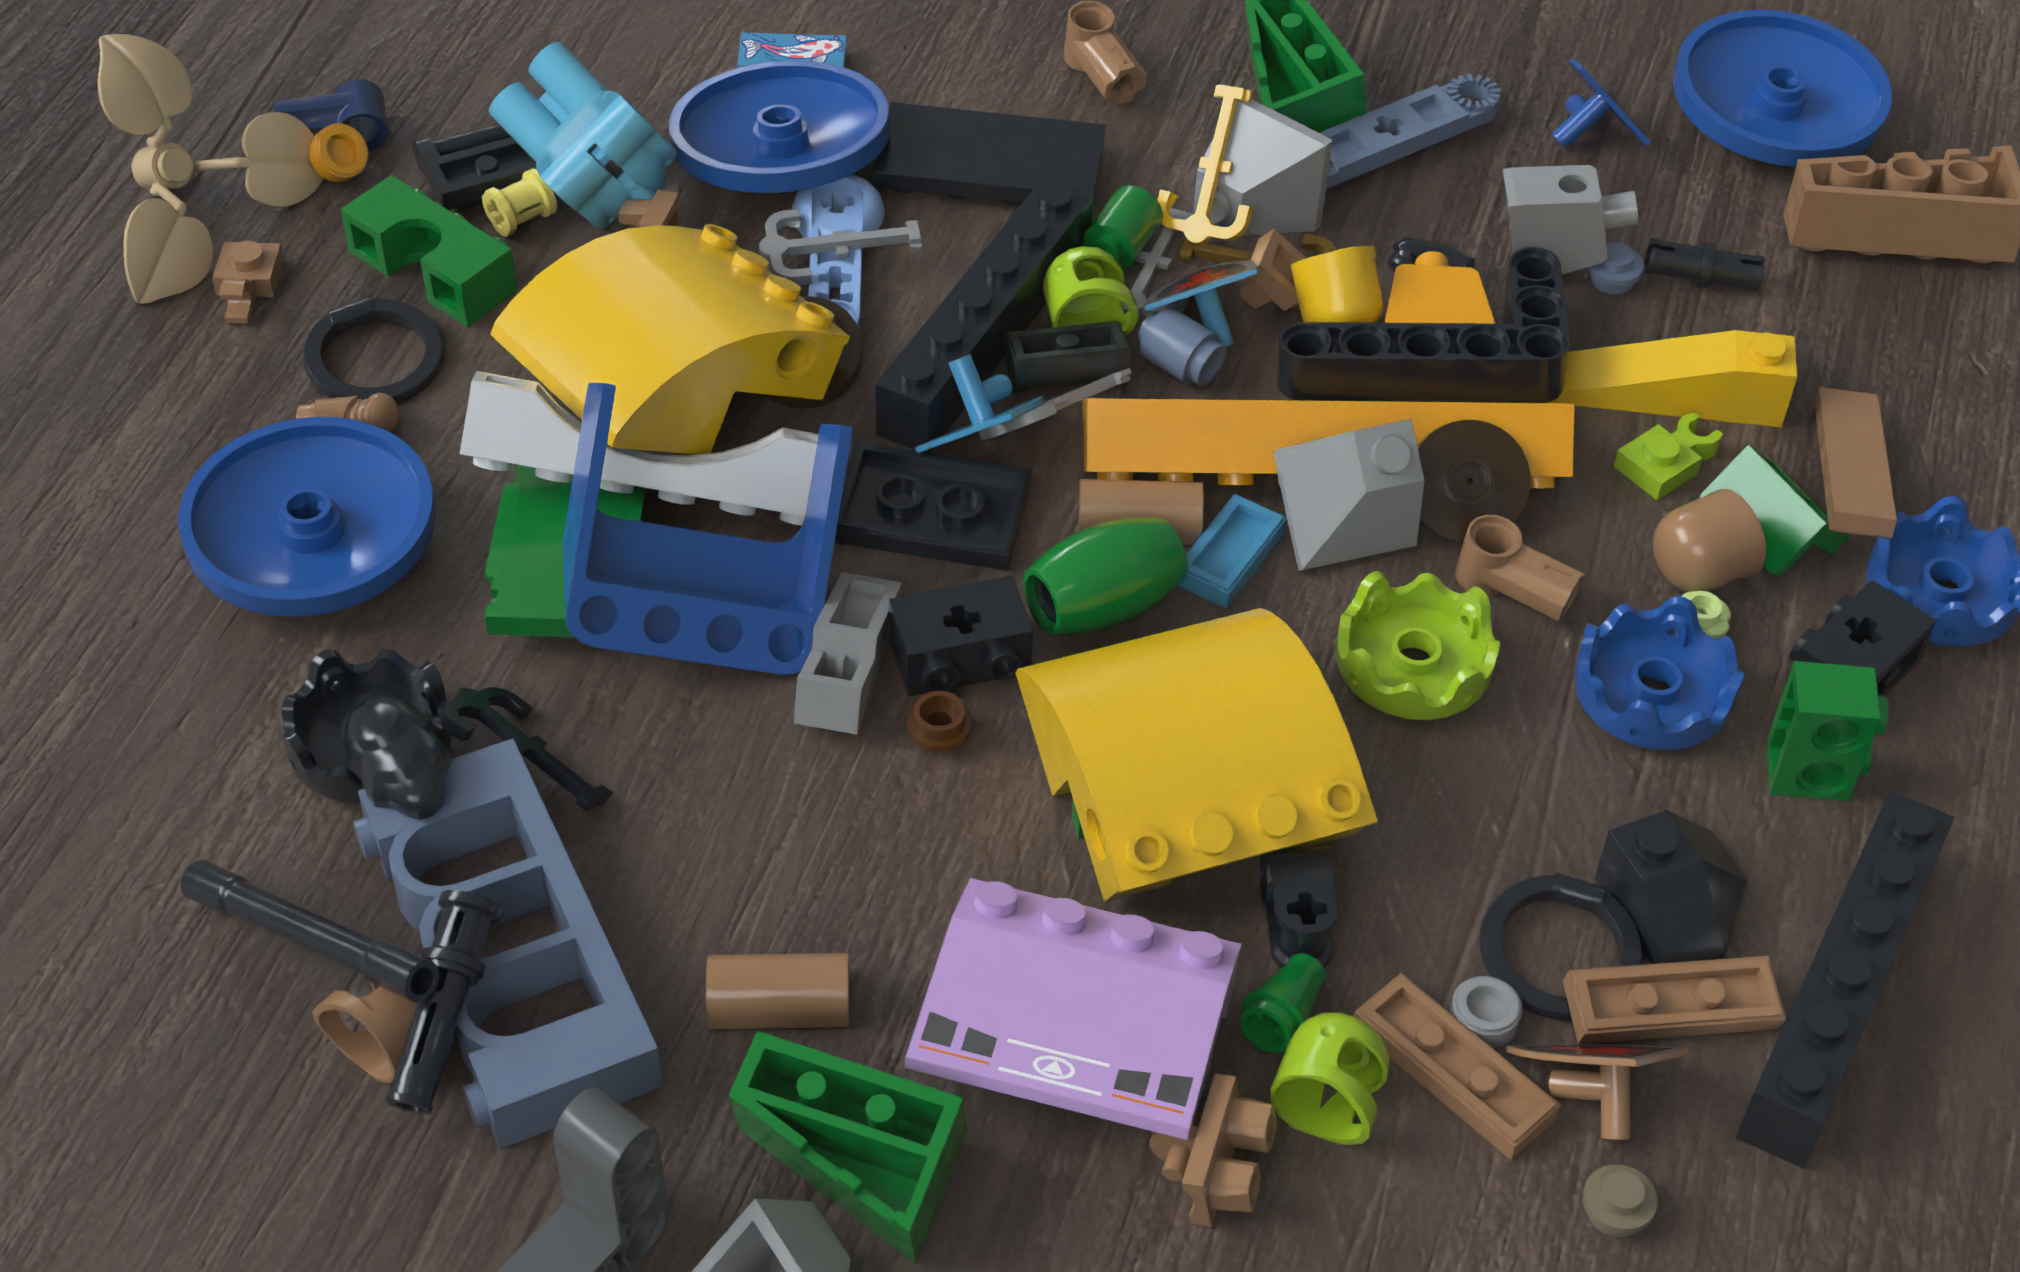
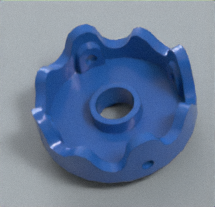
[1866,496,2020,647]
[1574,596,1744,750]

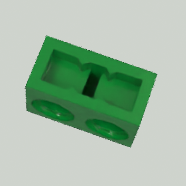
[1765,661,1888,802]

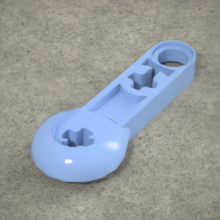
[791,174,885,332]

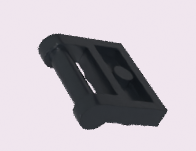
[412,124,536,210]

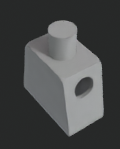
[1503,165,1639,275]

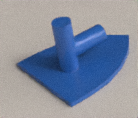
[1551,58,1651,149]

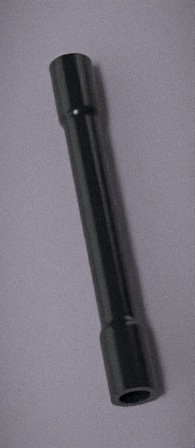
[181,860,439,1003]

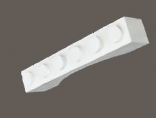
[460,371,819,526]

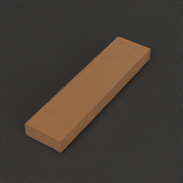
[1814,387,1897,538]

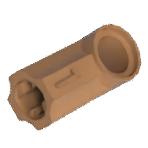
[1063,1,1147,106]
[1455,515,1585,621]

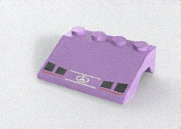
[904,878,1241,1140]

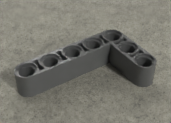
[497,1087,668,1272]

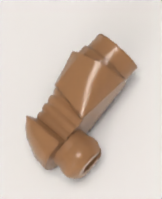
[296,393,400,433]

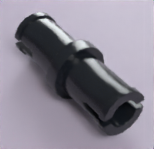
[1644,238,1765,292]

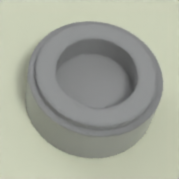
[1449,976,1522,1048]

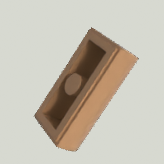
[1079,479,1203,545]
[706,953,849,1029]

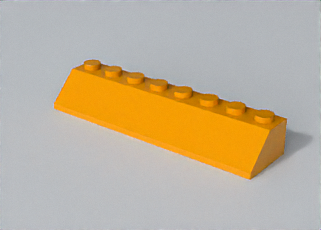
[1082,398,1575,488]

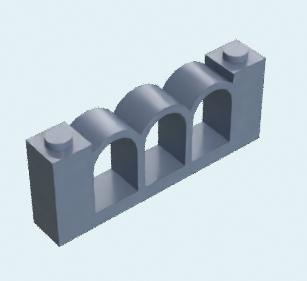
[353,739,663,1149]

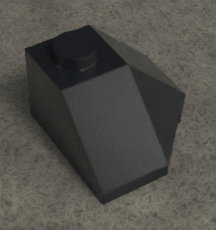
[1594,810,1747,964]

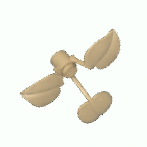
[97,34,324,304]

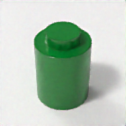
[1083,185,1163,270]

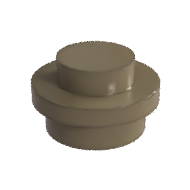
[1582,1164,1658,1237]

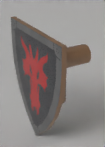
[1506,1044,1689,1140]

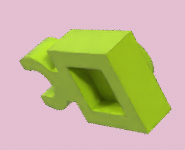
[1613,412,1723,500]

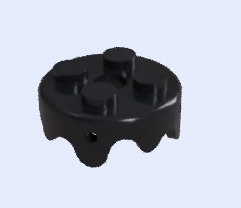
[282,649,452,803]

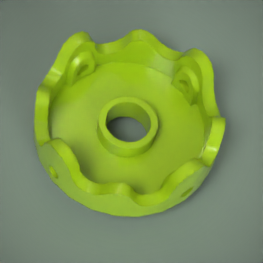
[1336,571,1500,720]

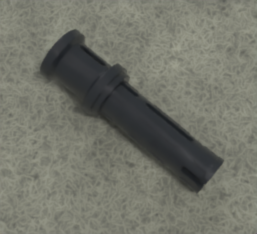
[385,890,503,1115]

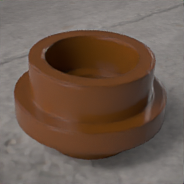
[907,691,972,753]

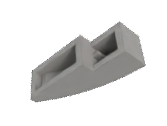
[793,572,902,735]

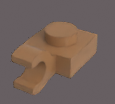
[212,241,284,324]

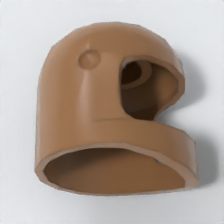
[1652,489,1766,592]
[312,982,417,1084]

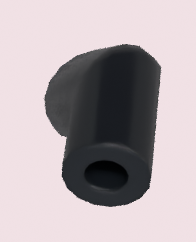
[1388,237,1475,272]

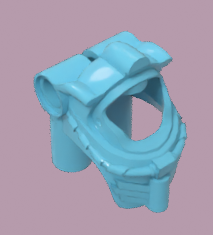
[489,42,677,229]

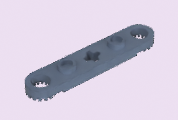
[1319,74,1501,189]

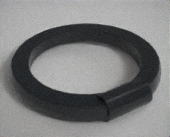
[303,297,445,403]
[1479,872,1643,1020]

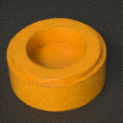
[309,123,368,182]

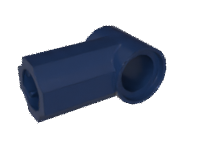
[274,79,388,151]

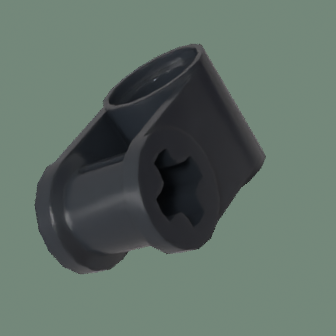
[1260,846,1338,969]

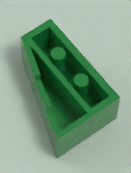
[1244,0,1366,133]
[729,1031,968,1264]

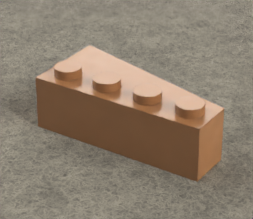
[1783,145,2020,264]

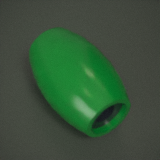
[1023,517,1188,635]

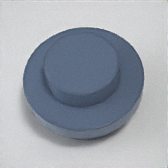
[1587,242,1644,294]

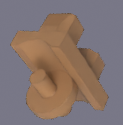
[1149,1073,1277,1227]

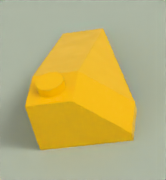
[1547,330,1797,428]

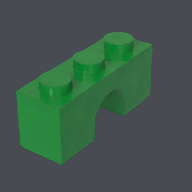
[341,175,517,327]

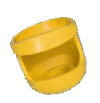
[1290,246,1383,323]

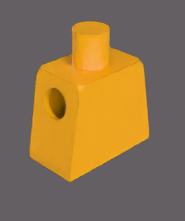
[1385,251,1495,323]

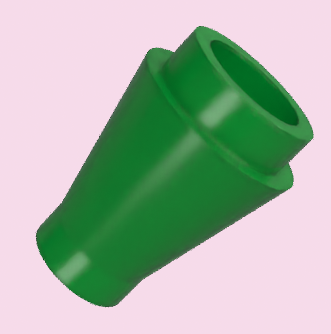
[1240,953,1327,1053]

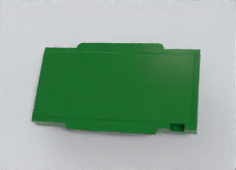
[485,465,645,638]

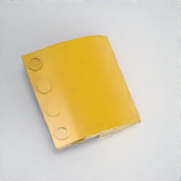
[490,224,850,455]
[1015,608,1378,902]

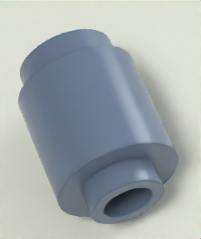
[1138,307,1227,387]

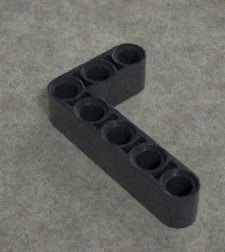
[1277,247,1570,403]

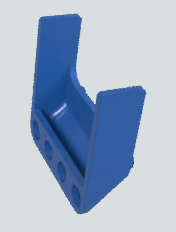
[563,383,853,675]

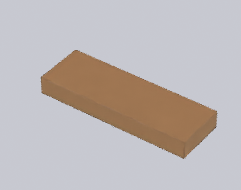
[1563,956,1786,1044]
[1353,973,1562,1160]

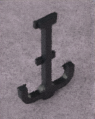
[440,687,613,811]

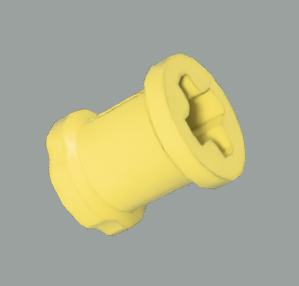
[482,168,557,237]

